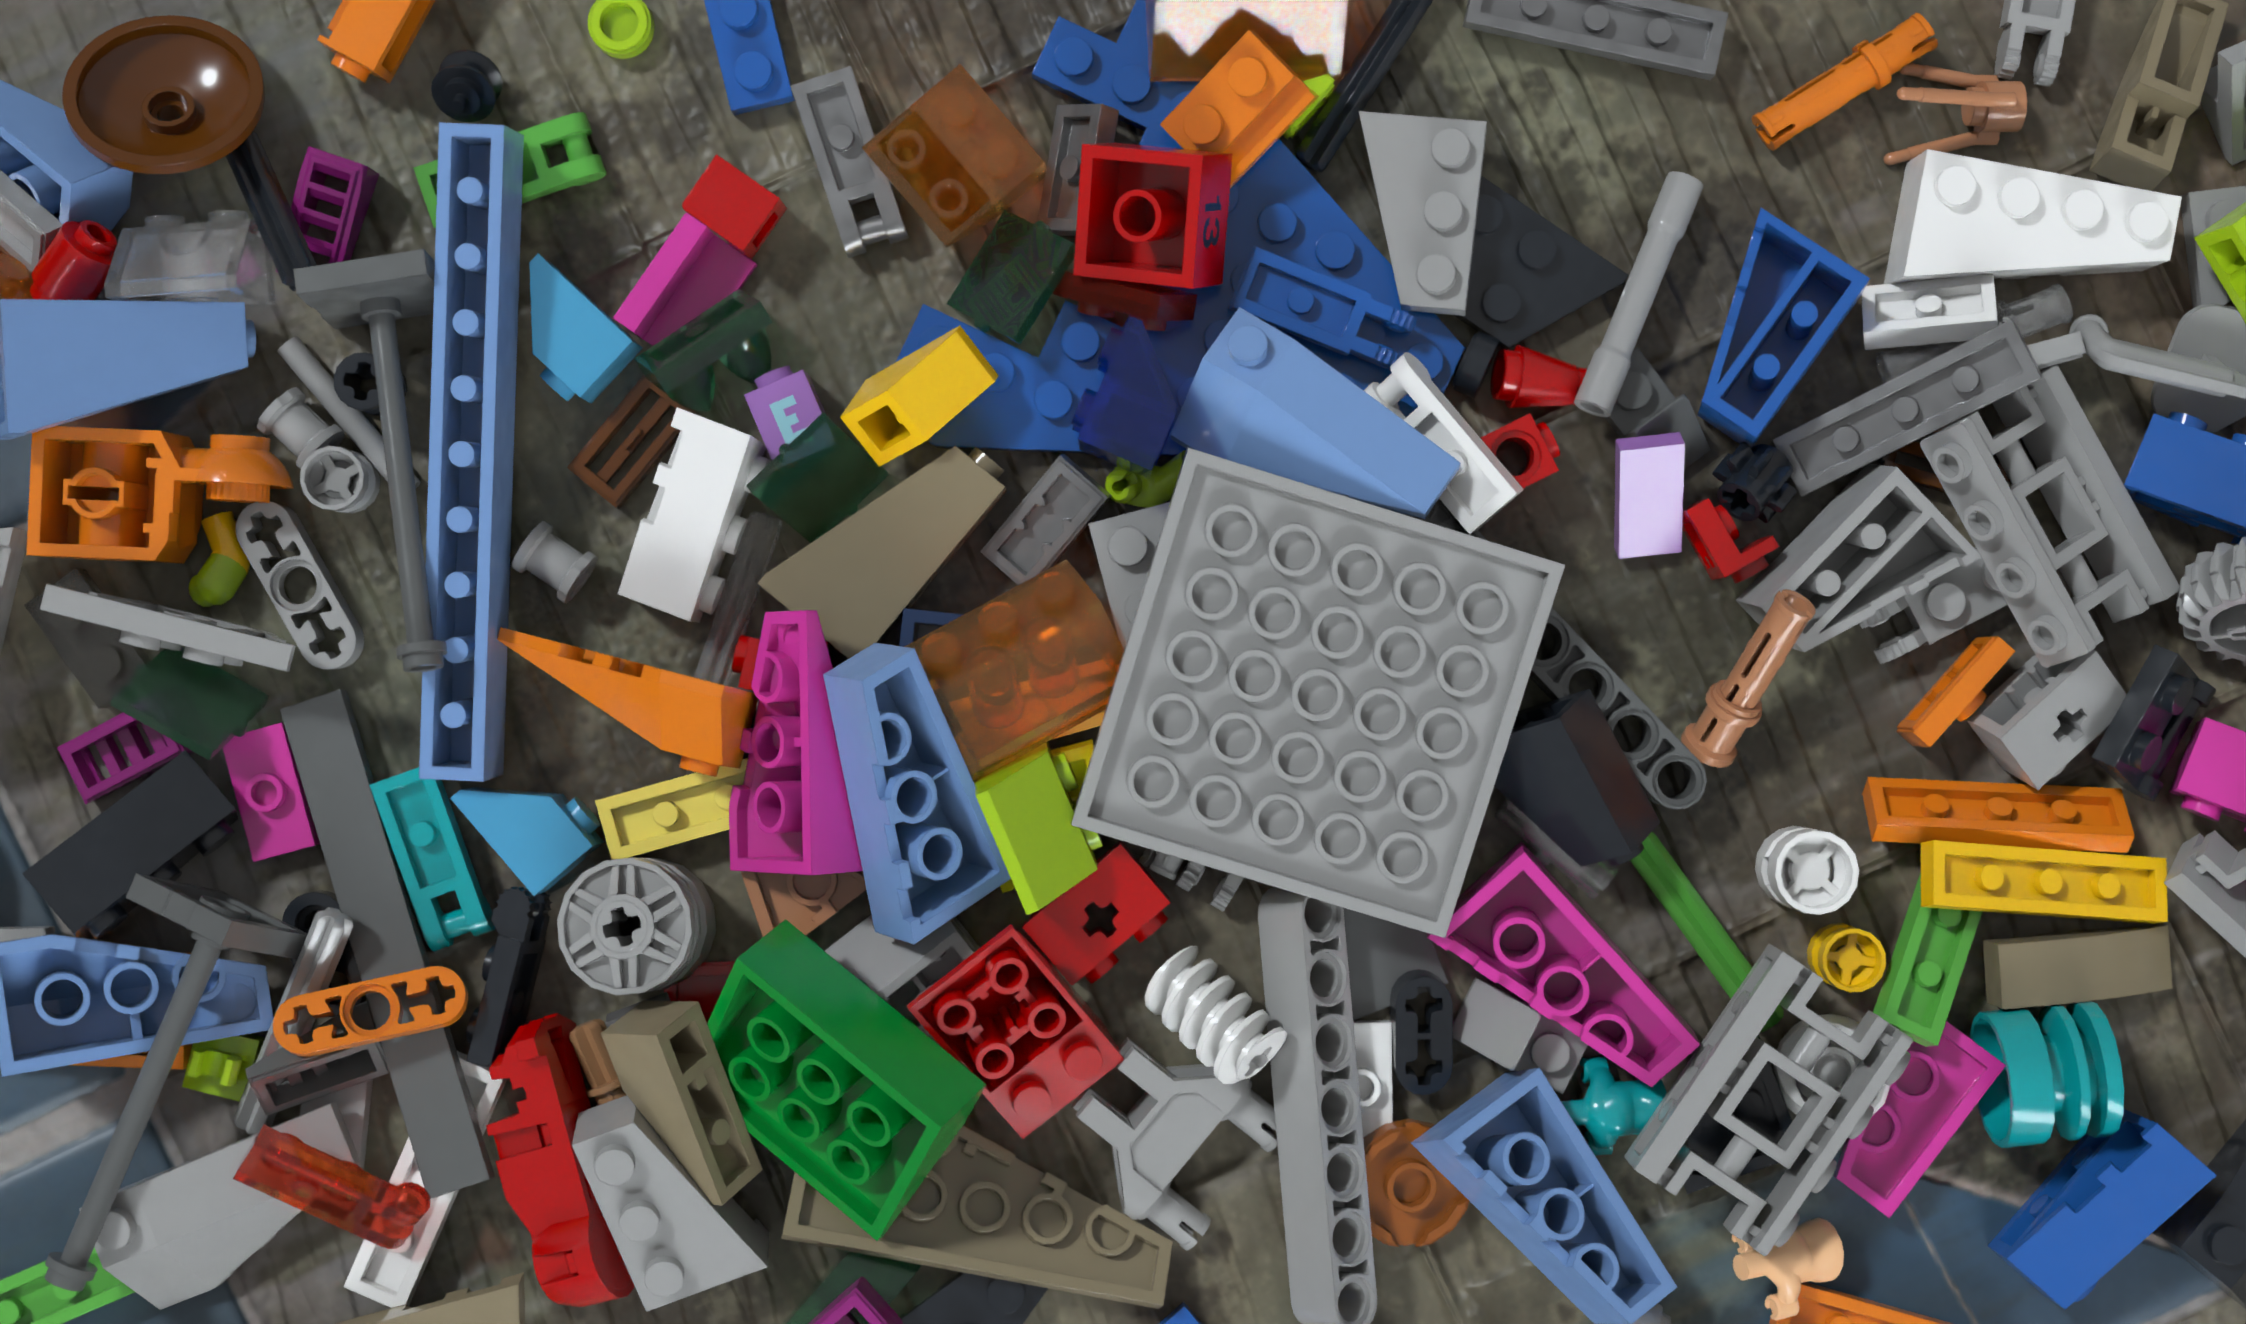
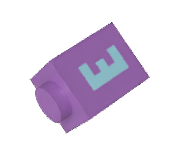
[744,366,840,470]

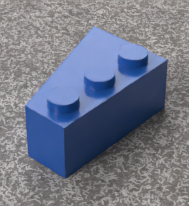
[2124,411,2246,545]
[1988,1109,2217,1310]

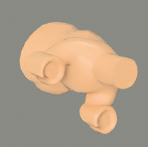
[1732,1218,1844,1321]

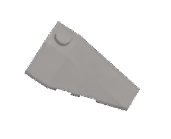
[79,1101,360,1310]

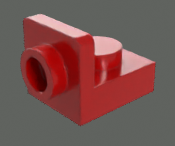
[1682,498,1779,584]

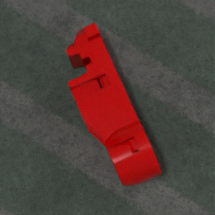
[486,1013,635,1307]

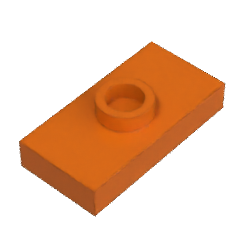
[1896,636,2016,748]

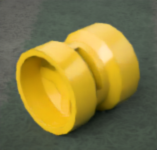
[1807,923,1886,993]

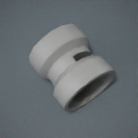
[300,446,380,514]

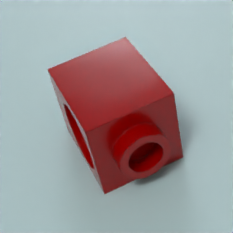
[1481,413,1560,488]

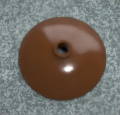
[62,15,265,174]

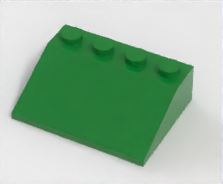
[707,919,987,1241]

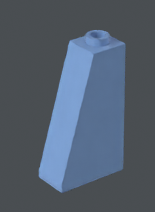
[0,299,256,440]

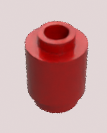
[30,220,123,300]

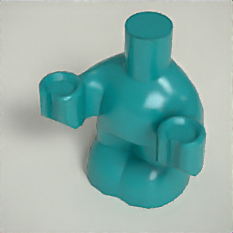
[1561,1057,1667,1156]

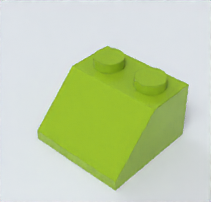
[975,739,1103,915]

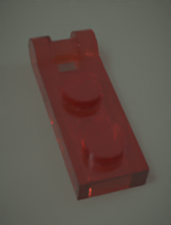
[233,1125,431,1249]

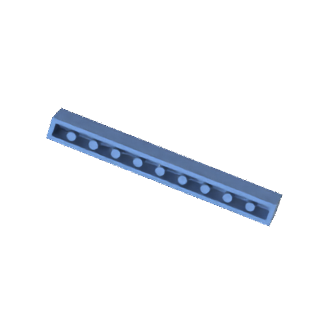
[419,122,524,782]

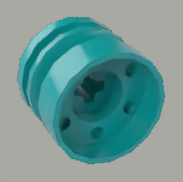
[1970,1001,2124,1148]

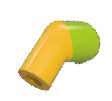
[188,511,250,607]

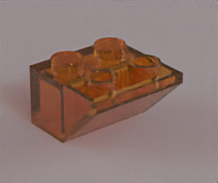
[862,64,1046,248]

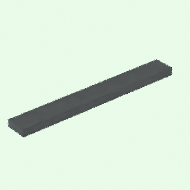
[280,689,495,1200]

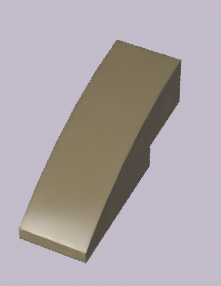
[2089,0,2229,191]
[1982,924,2173,1009]

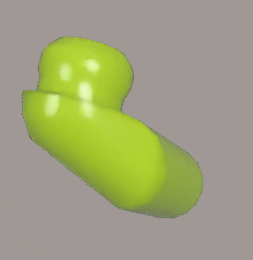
[1105,450,1186,508]

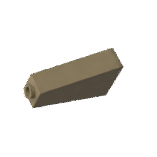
[757,446,1007,659]

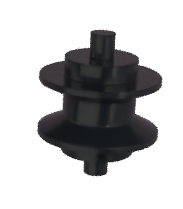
[431,50,503,123]

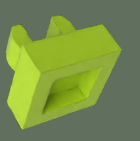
[182,1034,266,1102]

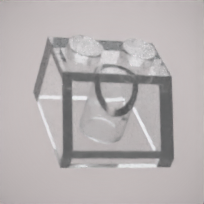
[104,210,276,307]

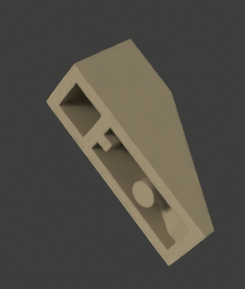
[601,1000,763,1206]

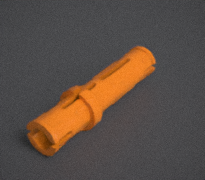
[1752,13,1938,151]

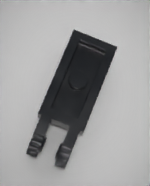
[466,887,552,1067]

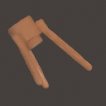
[1883,63,2027,165]

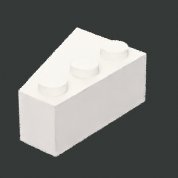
[618,407,771,623]

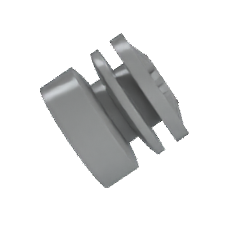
[557,858,716,995]

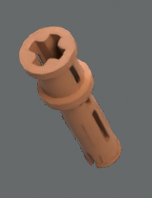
[1681,589,1816,768]

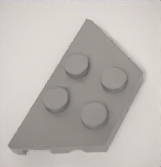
[40,584,296,672]

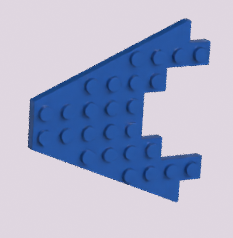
[896,0,1465,457]

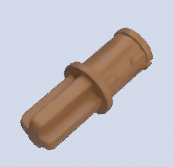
[569,1019,626,1106]

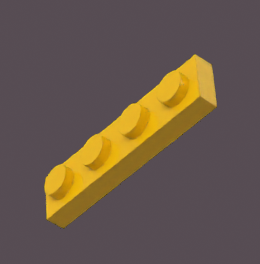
[1921,840,2168,924]

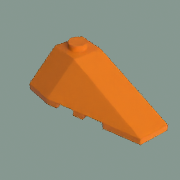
[497,627,758,777]

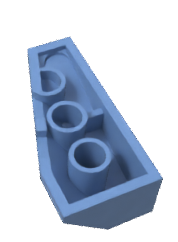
[0,80,133,231]
[1170,307,1461,519]
[0,934,273,1077]

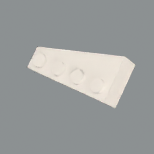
[1884,149,2182,284]

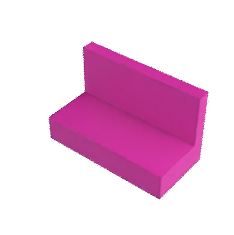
[613,212,757,369]

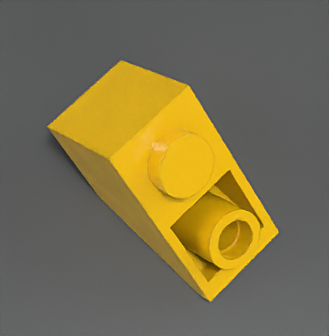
[840,325,999,467]

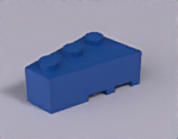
[1697,208,1870,449]

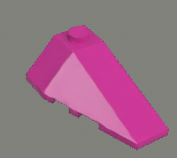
[729,610,863,875]

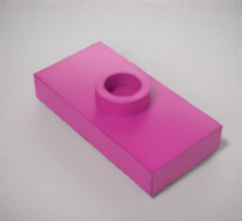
[220,722,320,862]

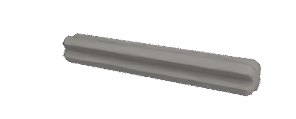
[234,907,353,1135]

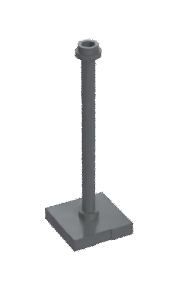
[293,249,447,672]
[45,873,308,1291]

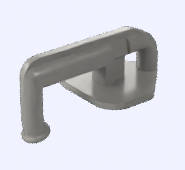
[2069,303,2246,433]

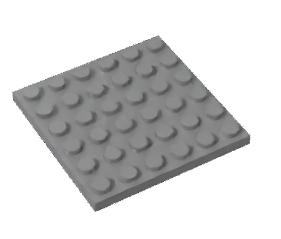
[1071,447,1565,938]

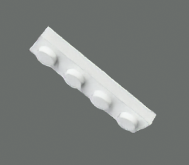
[344,1051,507,1308]

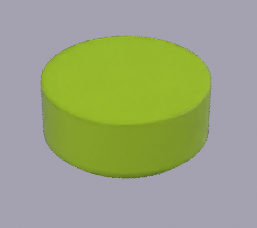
[588,0,655,59]

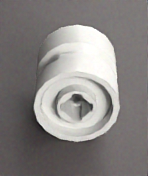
[1755,826,1859,915]

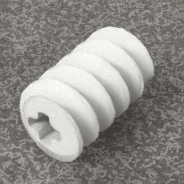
[1145,946,1287,1084]

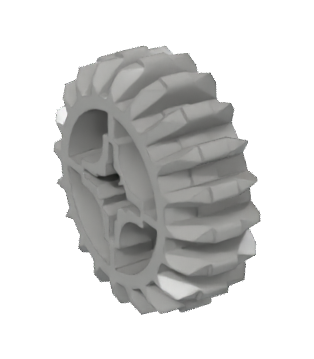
[2176,537,2246,667]

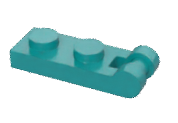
[369,767,495,952]

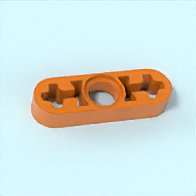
[273,966,468,1057]

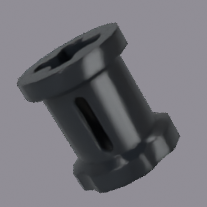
[334,352,407,416]

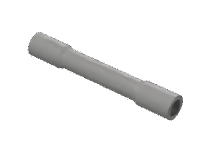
[1574,171,1704,417]

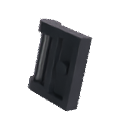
[2092,644,2216,802]

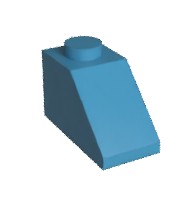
[529,253,643,404]
[450,787,604,896]

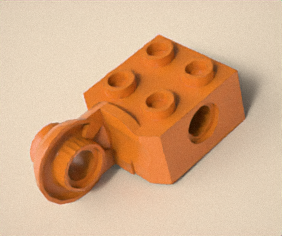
[26,426,294,564]

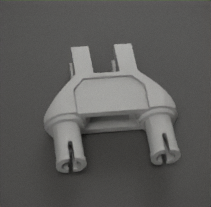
[1072,1037,1277,1251]

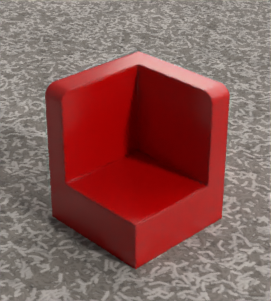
[682,154,787,260]

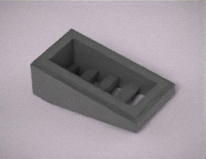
[245,1001,390,1115]

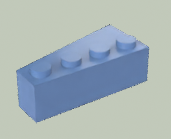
[823,643,1011,944]

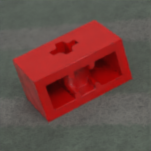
[1022,840,1171,986]

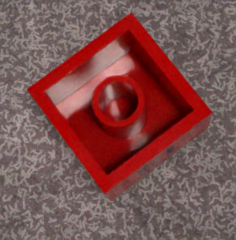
[1073,143,1233,289]

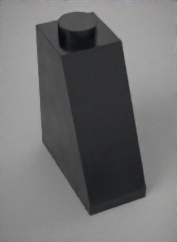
[1494,689,1660,867]

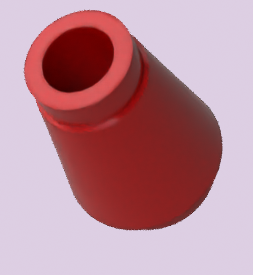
[1491,345,1588,408]

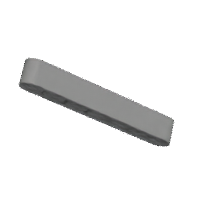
[1258,887,1377,1324]

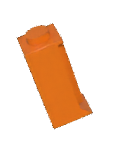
[317,0,435,84]

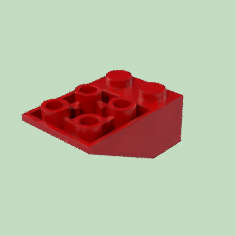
[906,924,1124,1139]

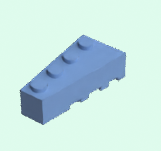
[1411,1067,1677,1324]

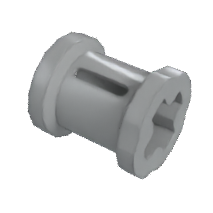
[257,387,345,469]
[512,521,598,604]

